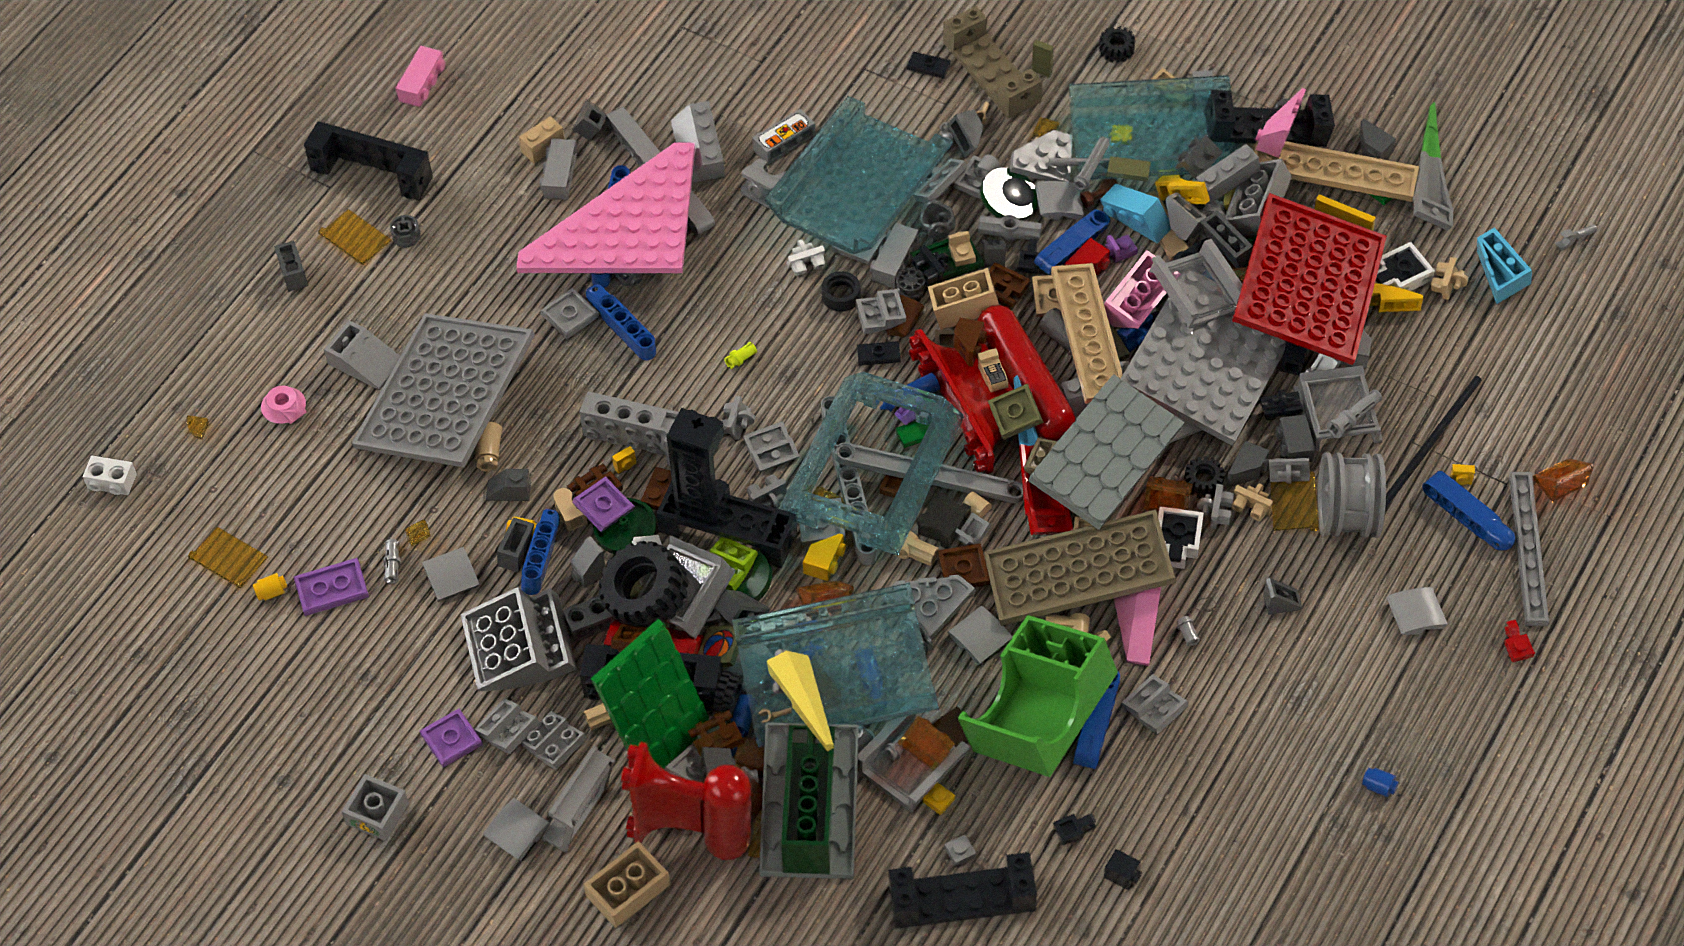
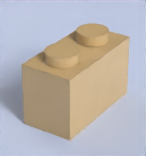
[519,116,565,164]

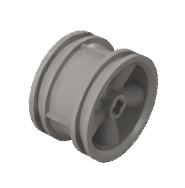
[1317,452,1386,538]

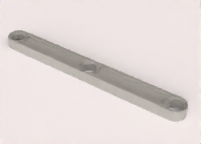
[835,443,1024,503]

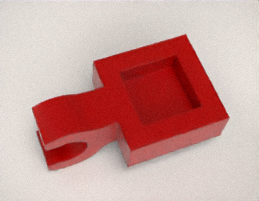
[1504,620,1535,663]

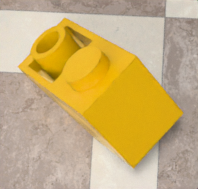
[803,533,846,581]

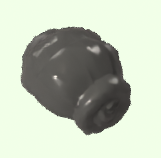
[920,200,956,240]

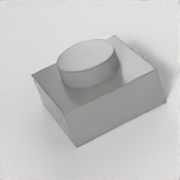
[944,835,976,867]

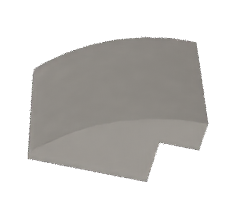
[461,587,577,691]

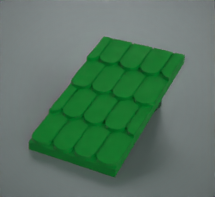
[591,619,710,769]

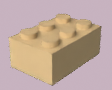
[928,268,999,330]
[583,841,670,928]

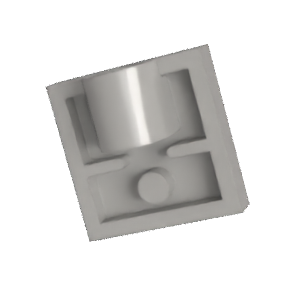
[954,155,1003,199]

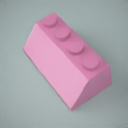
[1104,250,1181,328]

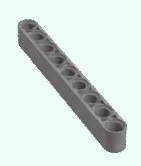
[605,107,715,235]
[821,396,877,565]

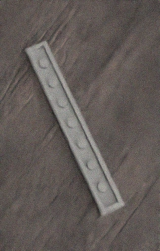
[1509,472,1549,626]

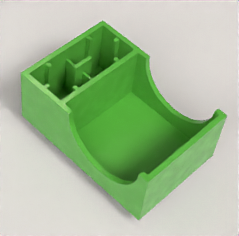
[958,615,1118,777]

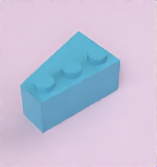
[1477,227,1532,304]

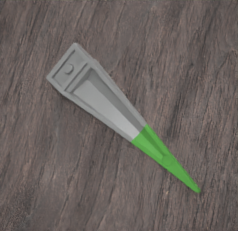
[1412,103,1454,231]

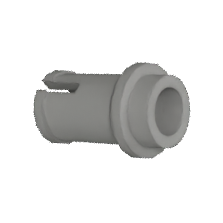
[1177,616,1200,646]

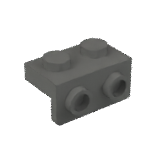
[1174,135,1222,179]

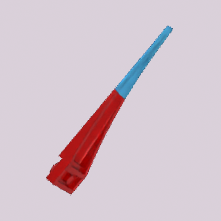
[1014,375,1073,535]

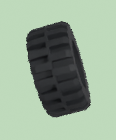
[598,541,689,627]

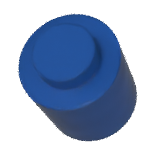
[1362,768,1399,797]

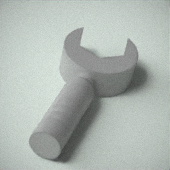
[1555,224,1597,250]

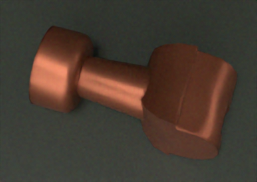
[1080,178,1118,208]

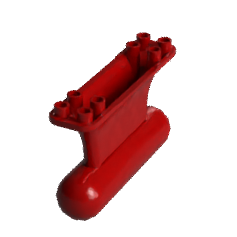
[909,305,1076,474]
[621,742,751,861]

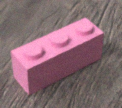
[396,46,445,107]

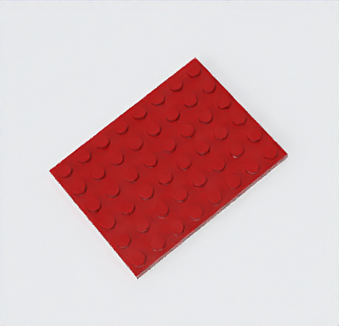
[1232,193,1387,365]

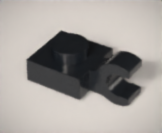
[1018,239,1040,274]
[1053,813,1096,846]

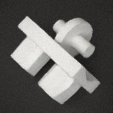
[786,239,825,276]

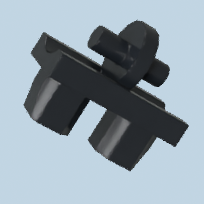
[912,245,949,284]
[1260,390,1303,421]

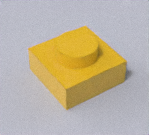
[612,446,637,474]
[1450,464,1475,485]
[923,782,955,815]

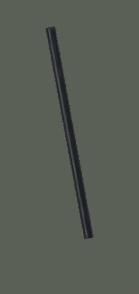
[1385,376,1482,509]

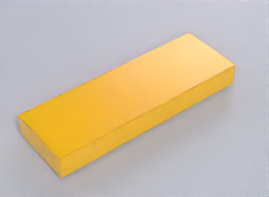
[1314,195,1376,231]

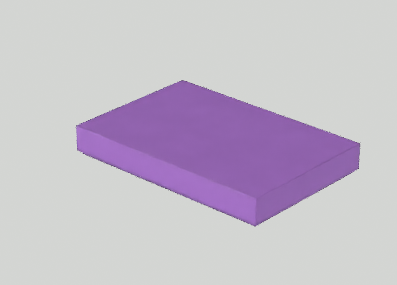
[294,558,369,616]

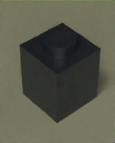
[1280,342,1307,376]
[1104,849,1142,890]

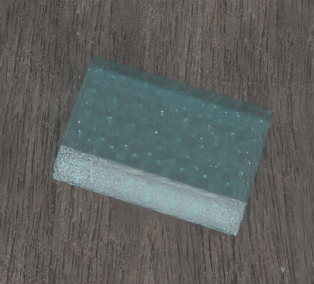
[1069,75,1238,180]
[765,96,953,255]
[732,583,939,748]

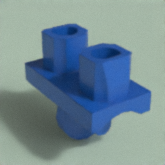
[1117,314,1153,352]

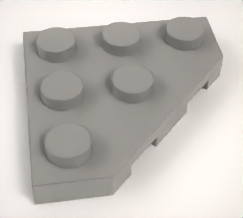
[1010,130,1072,182]
[881,575,976,640]

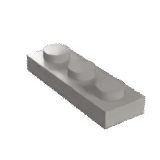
[913,158,968,203]

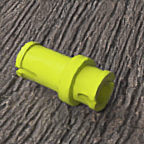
[724,342,757,369]

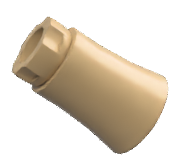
[475,422,503,472]

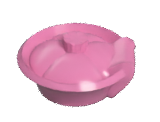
[261,386,306,424]

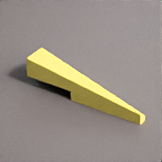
[767,651,834,751]

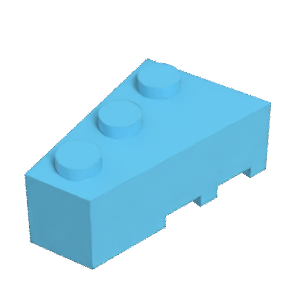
[1100,183,1171,244]

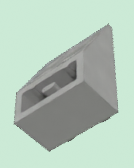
[324,320,400,390]

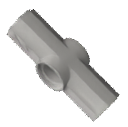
[978,215,1042,242]

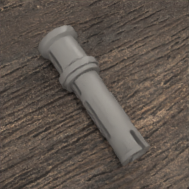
[1327,389,1382,438]

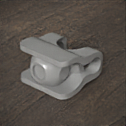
[740,158,794,208]

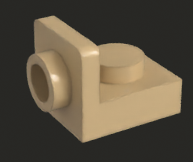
[949,231,976,267]

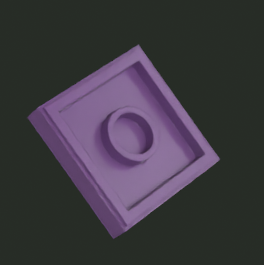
[572,476,635,533]
[420,709,483,768]

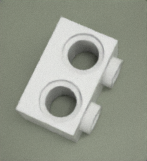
[83,455,137,495]

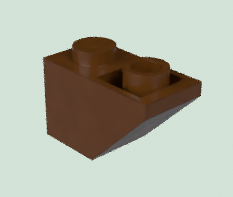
[954,317,987,367]

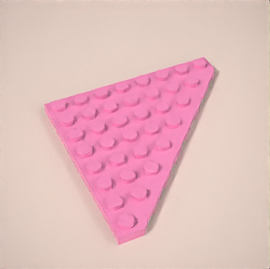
[516,143,695,273]

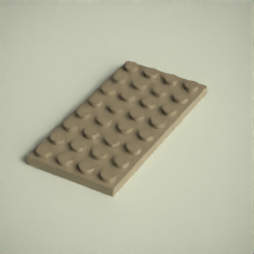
[984,510,1176,626]

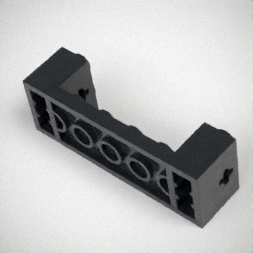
[1204,90,1335,147]
[304,121,433,201]
[666,408,730,524]
[656,481,797,568]
[580,644,723,711]
[888,852,1037,929]

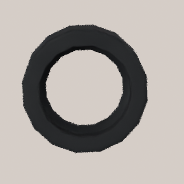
[821,271,861,312]

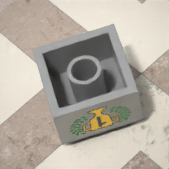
[342,774,409,841]

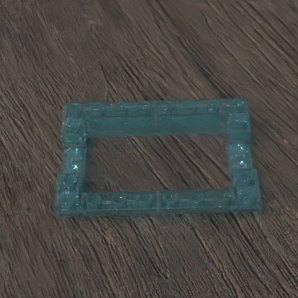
[778,372,964,555]

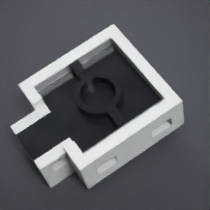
[1375,242,1435,291]
[1158,507,1204,569]

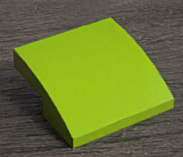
[698,537,758,591]

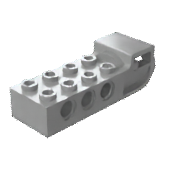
[579,391,679,466]

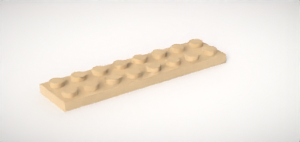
[1254,141,1419,202]
[1051,263,1123,404]

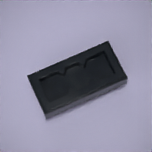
[907,51,951,79]
[857,341,901,366]

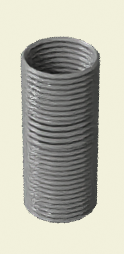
[1040,308,1072,353]

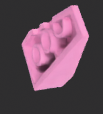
[1255,88,1306,158]
[1114,587,1161,666]

